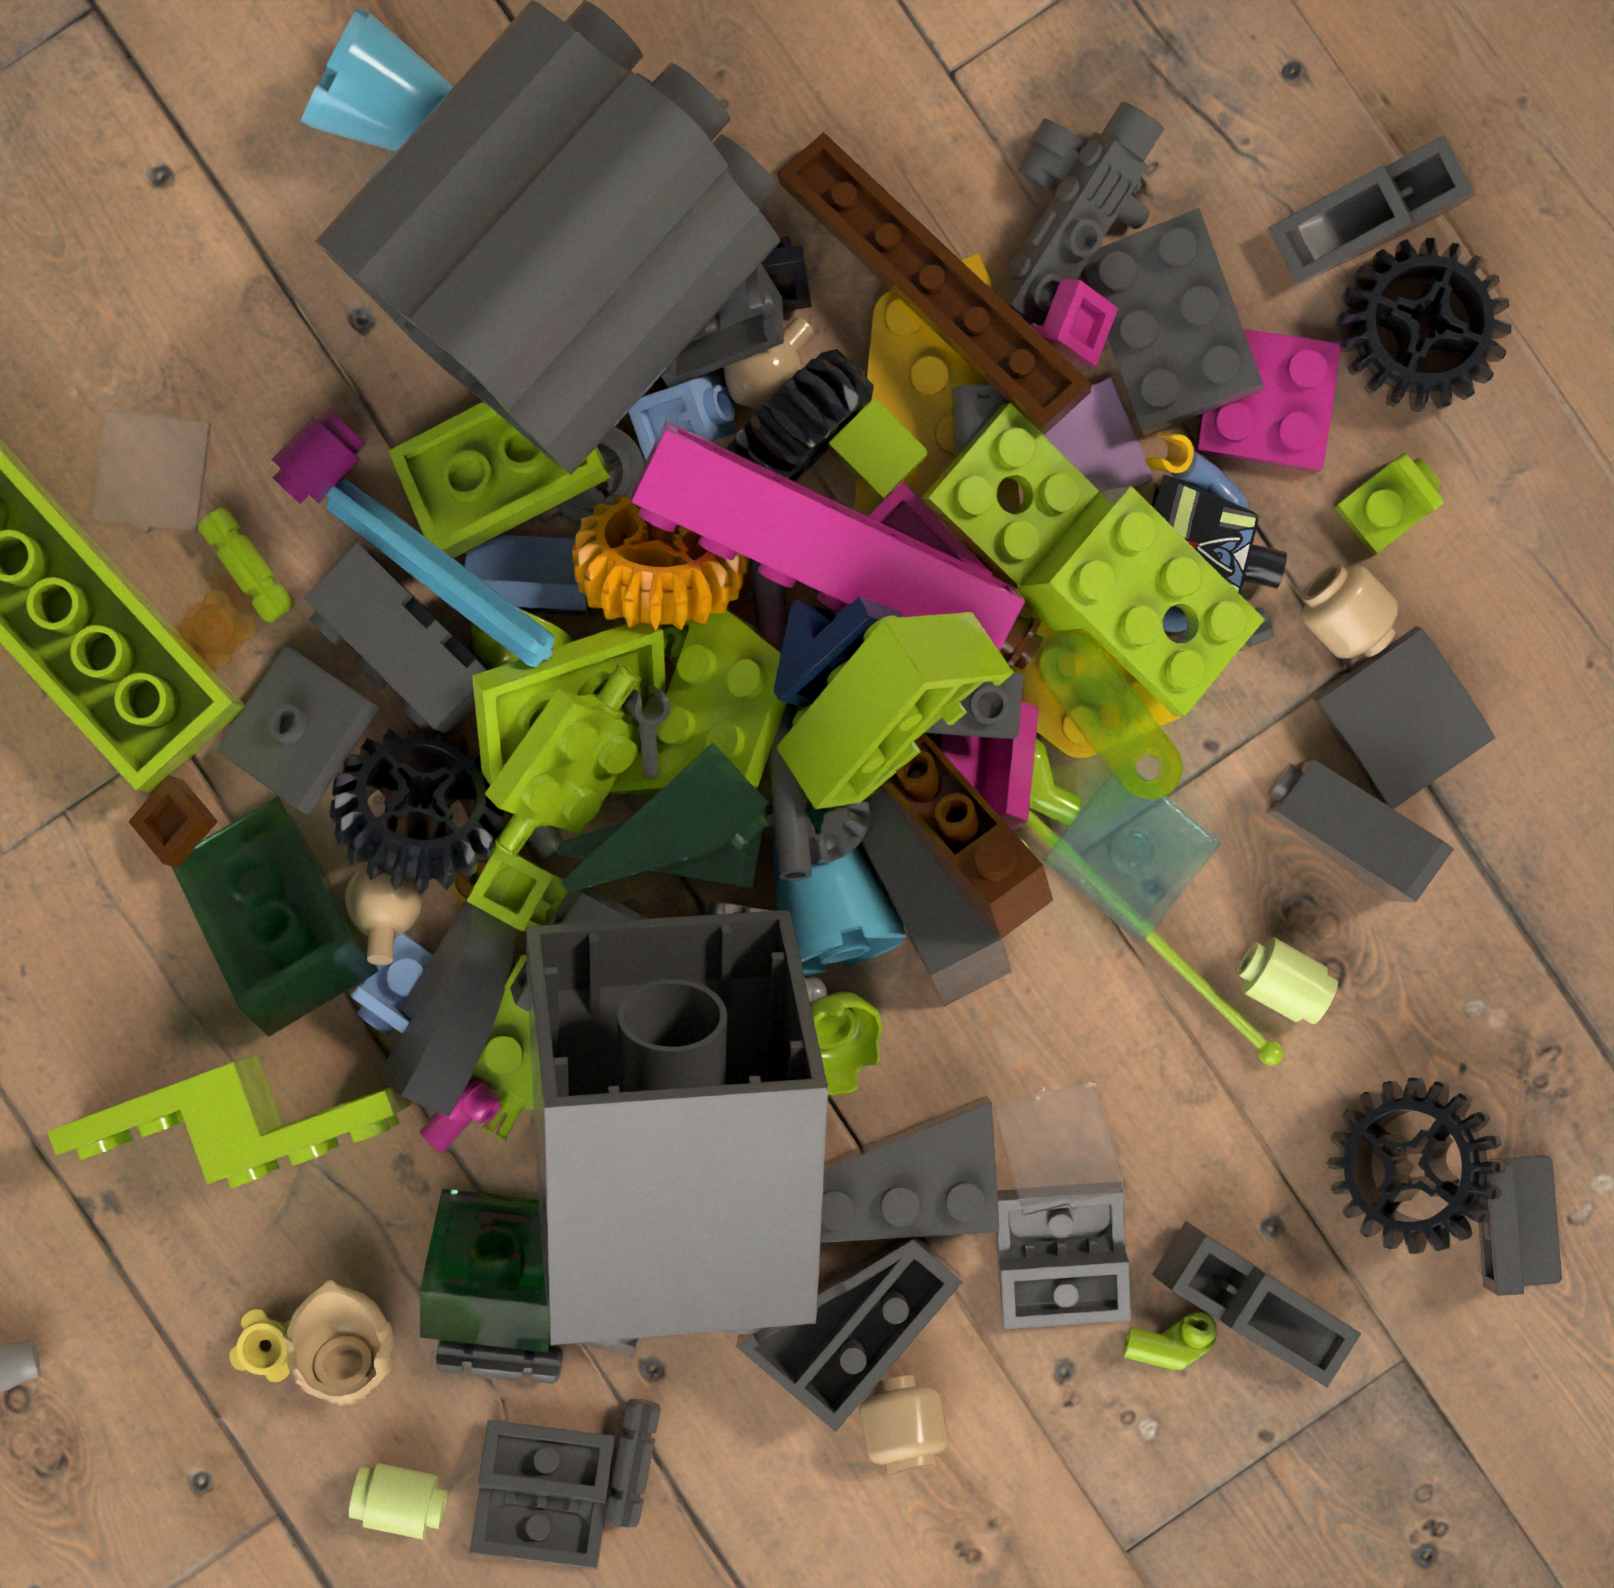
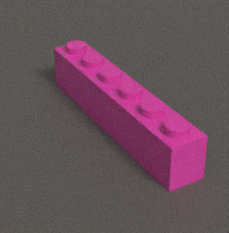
[631,420,1025,651]

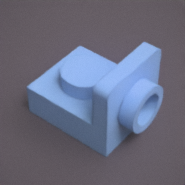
[628,373,737,461]
[351,933,434,1035]

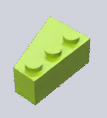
[776,612,1014,809]

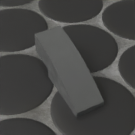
[1268,135,1477,285]
[378,901,519,1117]
[1152,1221,1361,1388]

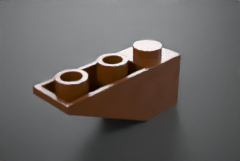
[882,733,1053,939]

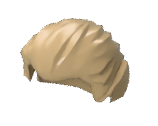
[283,1280,394,1407]

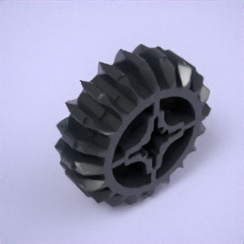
[1336,238,1512,412]
[726,349,874,482]
[329,725,505,894]
[1327,1077,1506,1254]

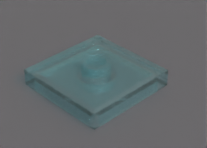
[1042,761,1221,942]

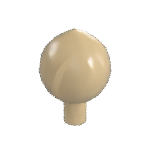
[724,317,814,409]
[344,865,423,965]

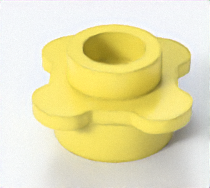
[229,1309,291,1382]

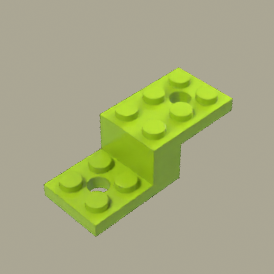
[920,403,1265,716]
[47,1054,411,1189]

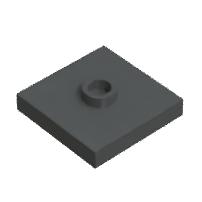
[216,644,380,815]

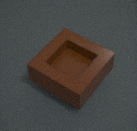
[128,775,218,868]

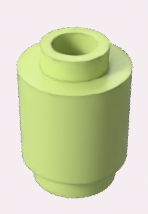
[1237,937,1338,1024]
[349,1463,448,1540]

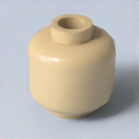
[1302,564,1398,659]
[859,1375,949,1474]

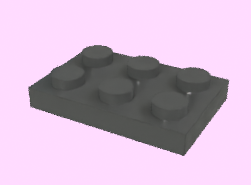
[1084,208,1265,436]

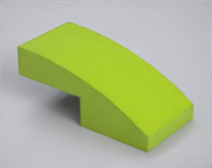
[466,846,572,932]

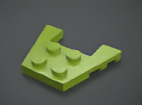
[606,607,787,798]

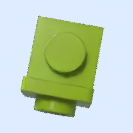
[1334,453,1444,556]

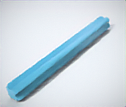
[326,480,555,667]

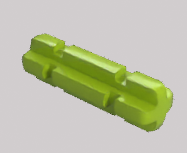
[198,507,294,623]

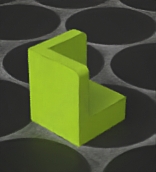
[829,398,927,503]

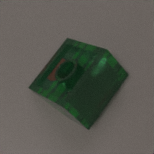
[419,1189,550,1353]

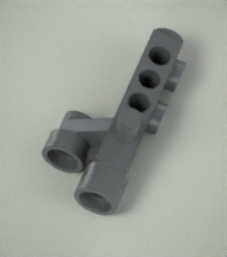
[994,102,1164,326]

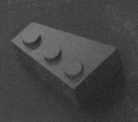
[304,543,489,735]
[860,789,1012,1007]
[820,1096,1000,1243]
[736,1237,963,1432]

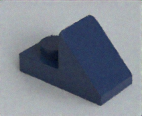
[773,597,903,708]

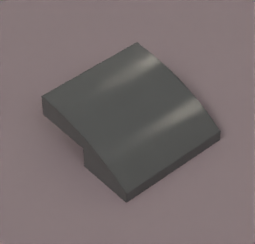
[1313,626,1495,809]
[996,1182,1131,1329]
[470,1420,615,1570]

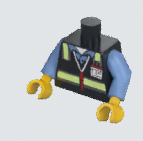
[1146,432,1287,633]

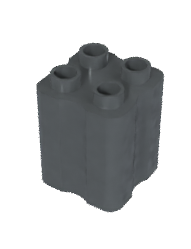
[315,0,780,475]

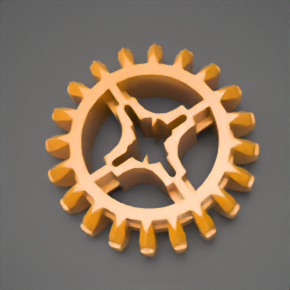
[572,495,747,632]

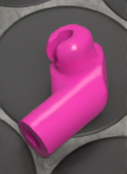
[419,1079,501,1153]

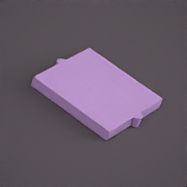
[1031,378,1153,492]

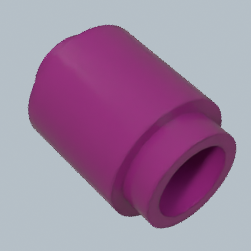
[271,408,366,504]

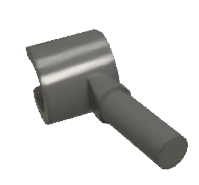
[621,683,671,778]

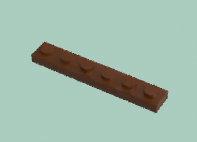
[777,132,1091,435]

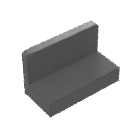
[1478,1155,1562,1296]

